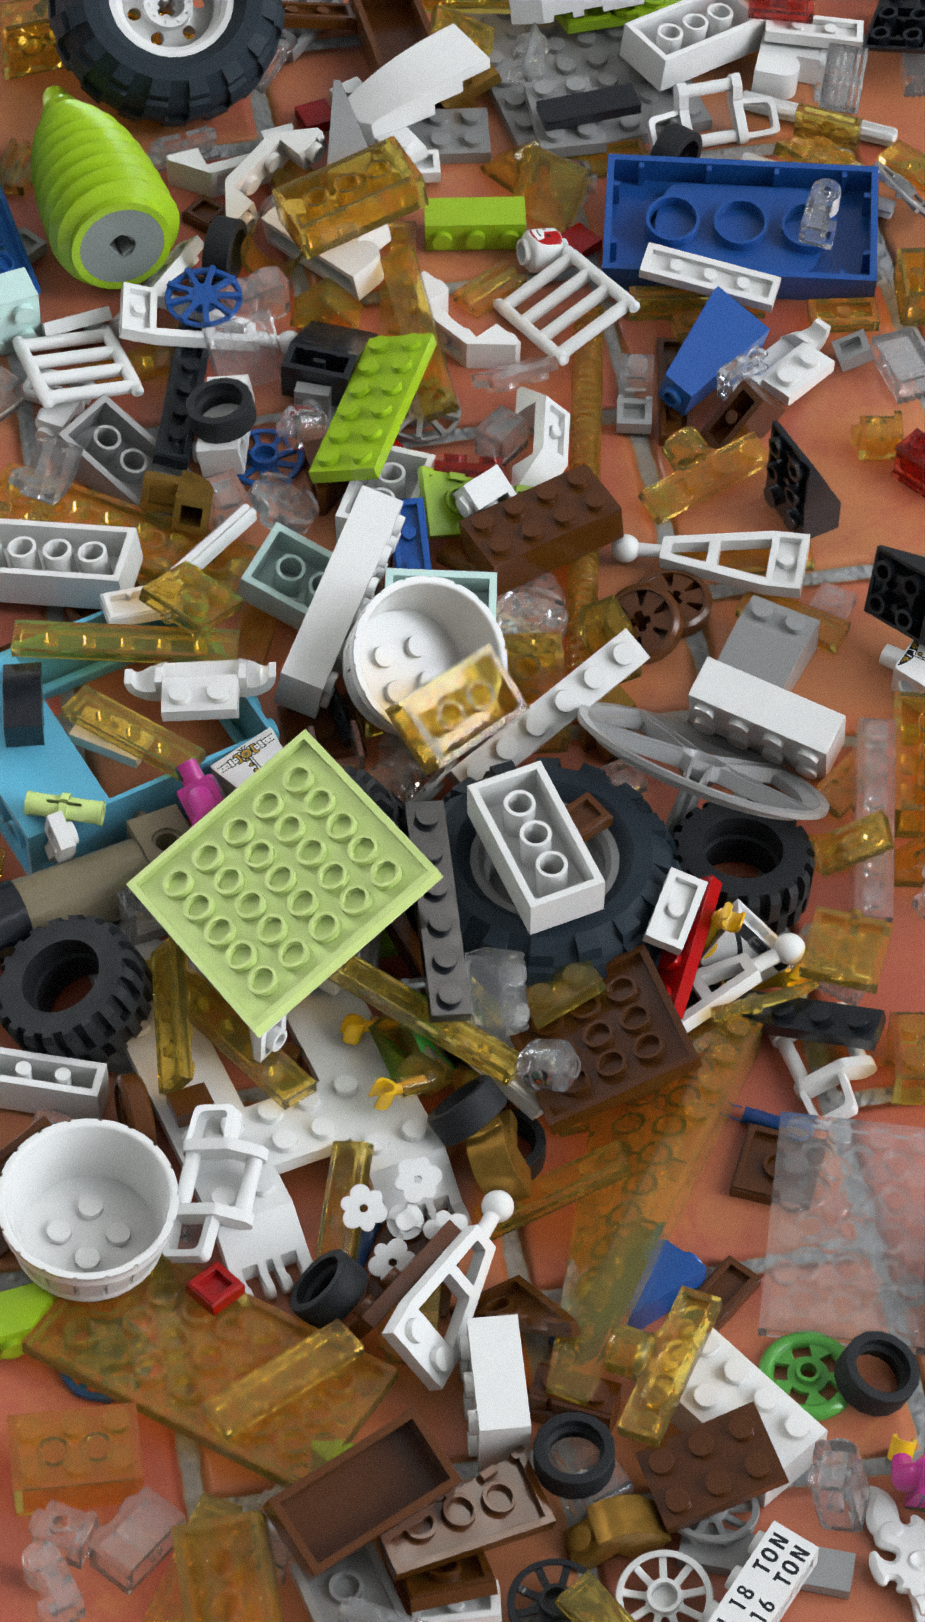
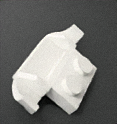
[726,318,835,407]
[124,658,276,722]

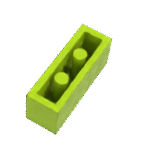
[424,196,527,251]

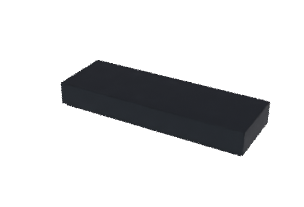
[536,83,641,131]

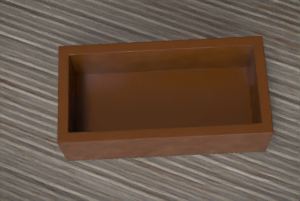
[348,0,434,75]
[459,463,624,596]
[262,1407,462,1582]

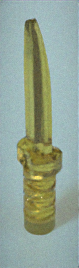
[710,980,819,1023]

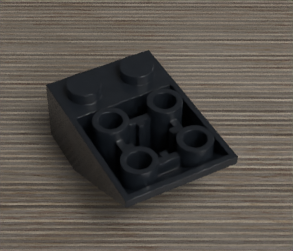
[862,0,925,54]
[281,320,378,407]
[764,420,841,539]
[864,545,925,646]

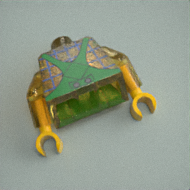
[339,1002,458,1111]

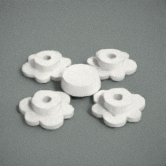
[341,1156,468,1280]

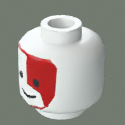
[516,228,569,273]

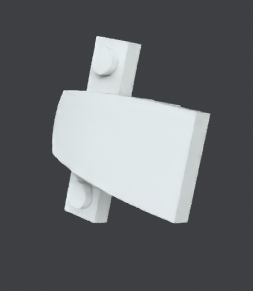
[329,23,490,170]

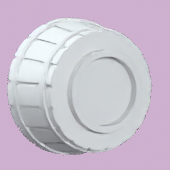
[342,576,507,739]
[0,1118,179,1302]

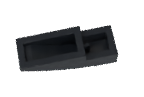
[3,662,45,748]

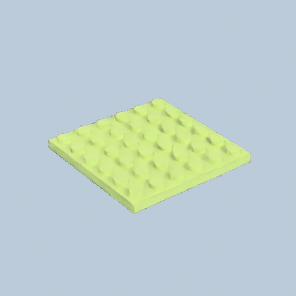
[126,729,443,1038]

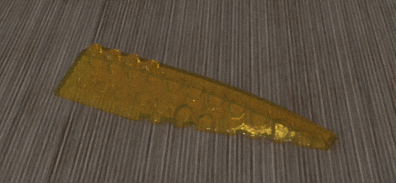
[546,1011,763,1407]

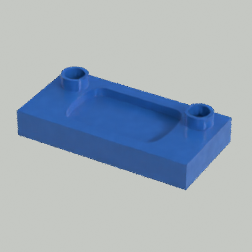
[602,154,879,303]

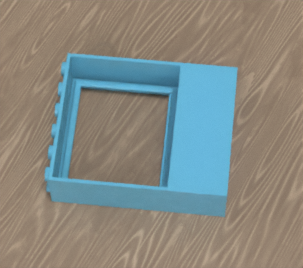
[0,588,280,875]

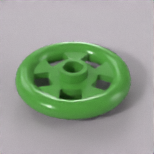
[758,1332,849,1421]

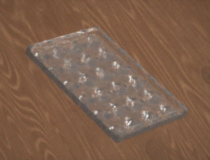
[758,1111,925,1355]

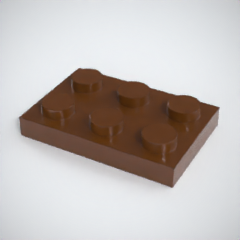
[635,1401,789,1535]

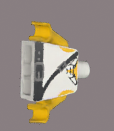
[700,899,812,996]

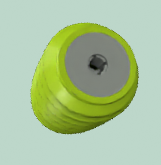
[30,85,180,289]

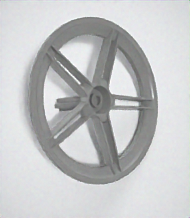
[577,702,830,835]

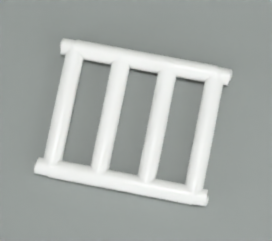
[493,246,640,366]
[12,324,144,409]

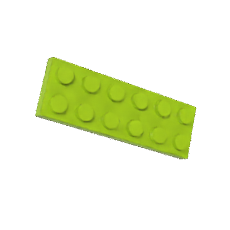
[308,333,437,483]

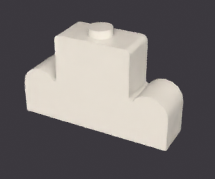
[751,0,846,100]
[261,187,391,301]

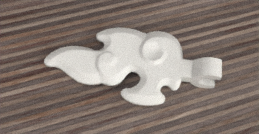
[865,1486,925,1622]

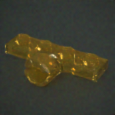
[638,426,769,525]
[604,1286,722,1447]

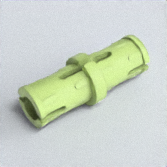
[24,790,106,826]

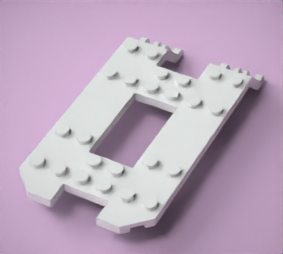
[88,915,472,1310]

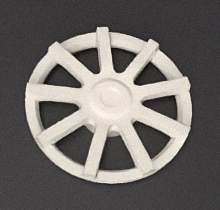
[615,1549,714,1622]

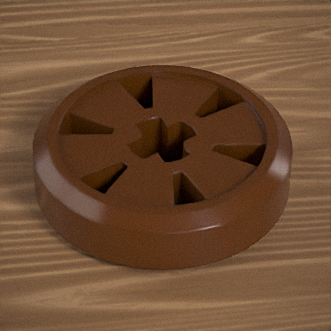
[637,569,712,638]
[602,583,684,665]
[114,1072,157,1146]

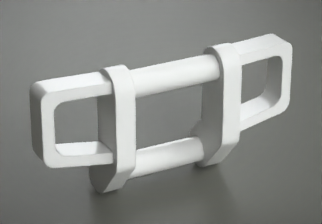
[646,72,780,150]
[768,988,877,1132]
[162,1104,269,1263]

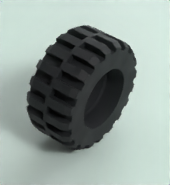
[671,798,815,935]
[0,915,154,1063]

